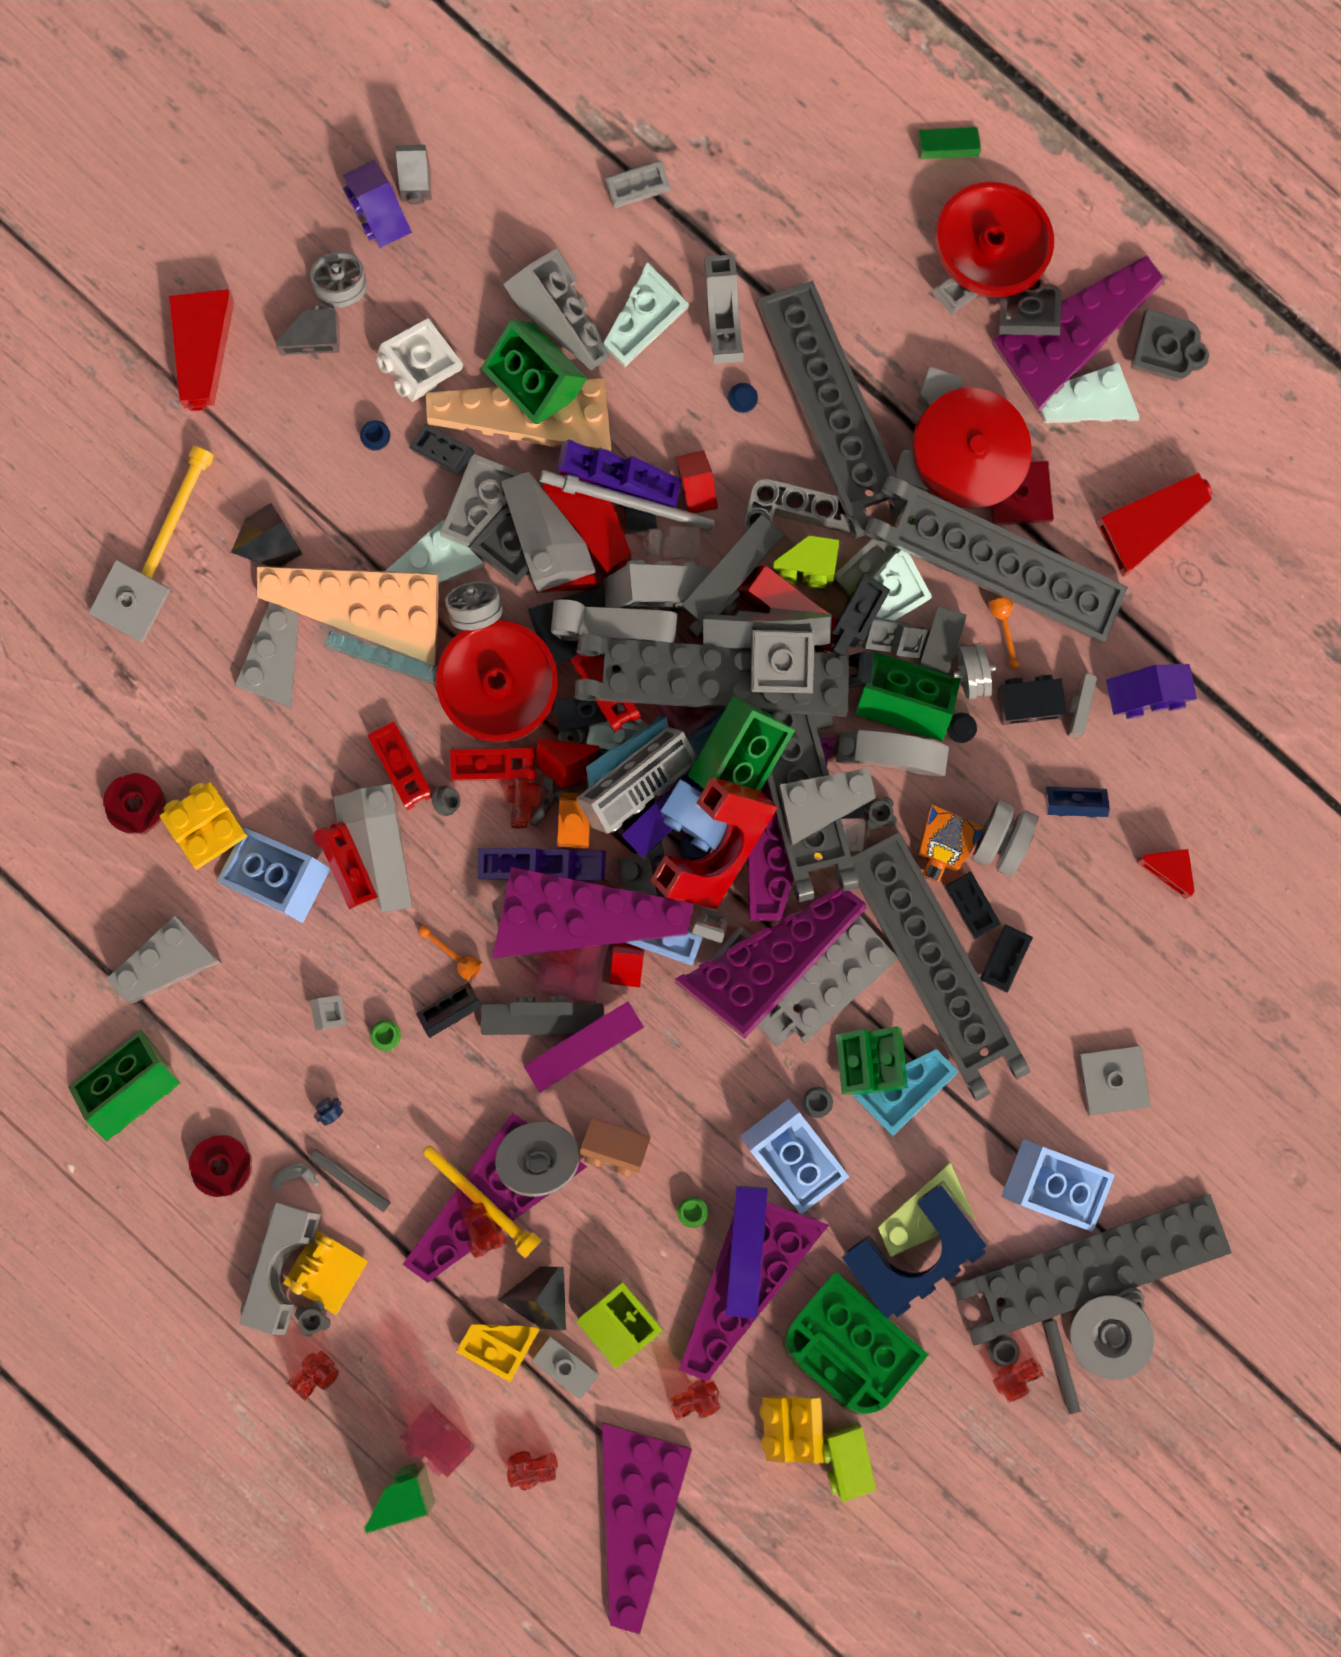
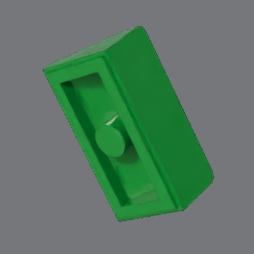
[918,127,981,160]

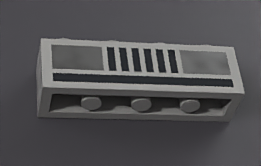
[576,727,698,834]

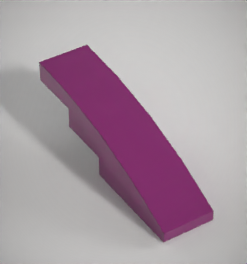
[524,1001,644,1093]

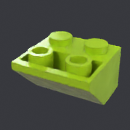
[772,536,840,591]
[576,1281,663,1369]
[823,1424,876,1502]

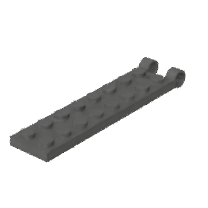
[757,281,912,539]
[864,476,1128,643]
[574,635,849,717]
[766,712,858,903]
[851,832,1031,1102]
[952,1194,1232,1345]

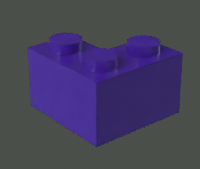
[342,160,412,248]
[1106,664,1197,719]

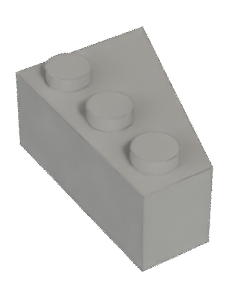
[603,560,711,611]
[106,916,222,1003]

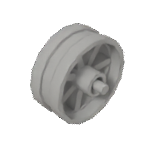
[310,251,367,308]
[445,581,503,630]
[953,642,996,700]

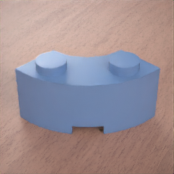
[661,780,727,852]

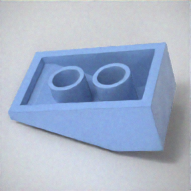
[217,827,330,923]
[740,1098,849,1215]
[1001,1139,1115,1232]

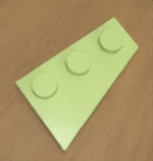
[877,1163,975,1257]

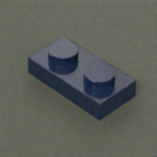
[1045,786,1110,818]

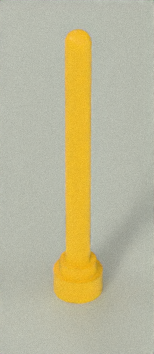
[141,445,215,578]
[423,1146,542,1258]

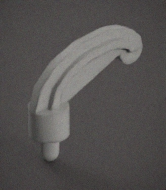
[272,1164,319,1191]

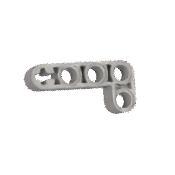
[744,479,867,534]
[551,600,677,643]

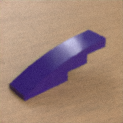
[557,439,681,507]
[621,774,704,858]
[478,848,606,881]
[726,1185,768,1318]

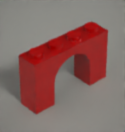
[650,777,778,909]

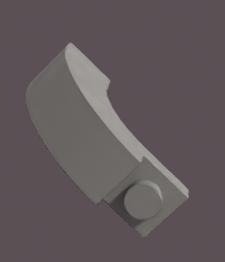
[704,254,744,364]
[836,730,949,776]

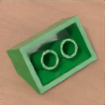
[481,320,588,424]
[855,652,960,742]
[688,696,795,791]
[68,1029,181,1142]
[364,1463,435,1534]

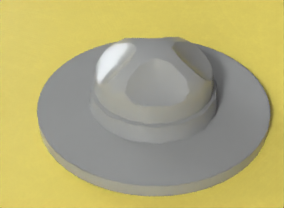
[495,1122,579,1196]
[1071,1295,1155,1380]

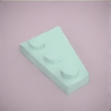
[604,262,689,368]
[1040,363,1140,423]
[386,520,484,584]
[873,549,933,621]

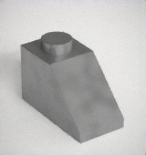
[395,145,432,204]
[276,305,340,355]

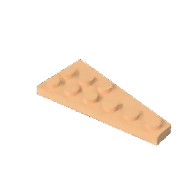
[426,378,612,453]
[257,566,439,665]

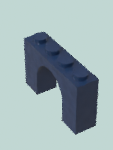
[842,1181,988,1319]

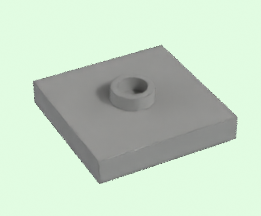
[89,560,171,642]
[750,630,815,693]
[1079,1046,1151,1116]

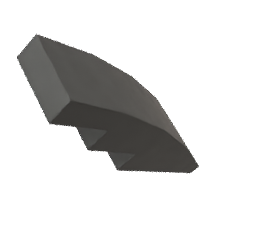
[682,514,784,624]
[703,608,832,648]

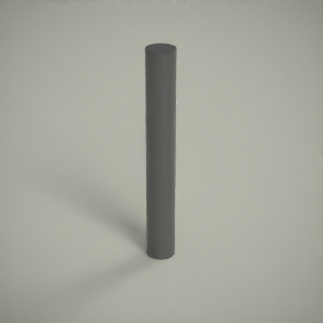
[309,1149,391,1213]
[1044,1319,1081,1414]

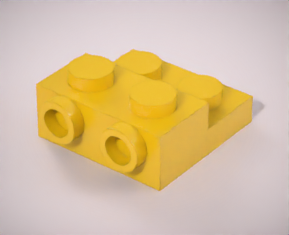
[159,782,247,870]
[759,1395,824,1464]

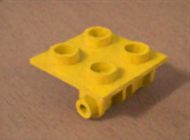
[283,1230,368,1315]

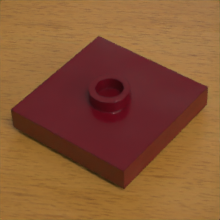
[991,461,1054,526]

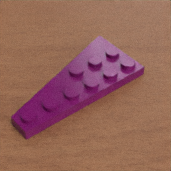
[993,255,1163,413]
[747,738,835,921]
[492,867,694,959]
[675,887,866,1039]
[402,1112,588,1283]
[678,1202,829,1381]
[602,1422,692,1634]

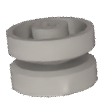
[972,798,1039,877]

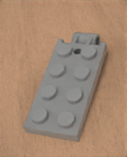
[757,916,898,1048]

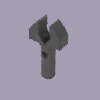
[528,776,571,827]

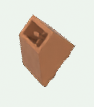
[579,1118,651,1177]

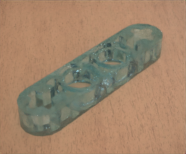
[324,631,437,684]

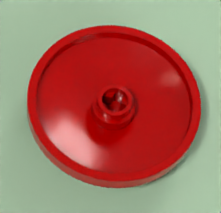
[935,182,1055,297]
[912,387,1032,509]
[436,620,558,743]

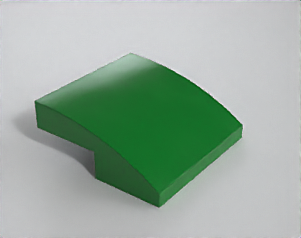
[836,1026,908,1095]

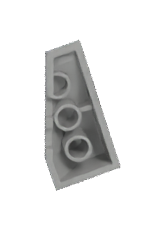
[503,248,610,370]
[501,472,596,592]
[334,784,413,912]

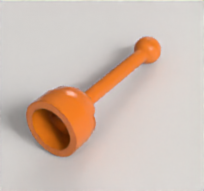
[988,598,1021,670]
[418,925,484,982]

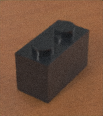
[998,675,1066,725]

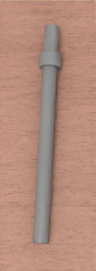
[539,470,714,531]

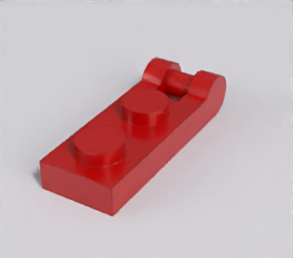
[571,654,641,733]
[367,721,433,811]
[450,748,536,782]
[314,822,378,909]

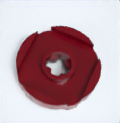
[103,773,167,835]
[189,1135,252,1197]

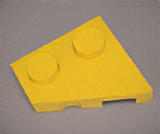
[456,1324,540,1382]

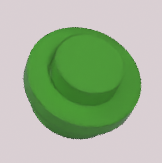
[370,1020,401,1051]
[677,1197,708,1228]

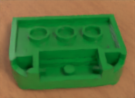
[783,1271,929,1415]

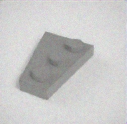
[440,454,523,547]
[235,602,299,709]
[778,768,876,846]

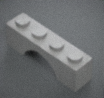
[895,367,964,492]
[240,1202,321,1335]

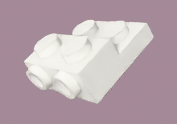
[376,318,463,402]

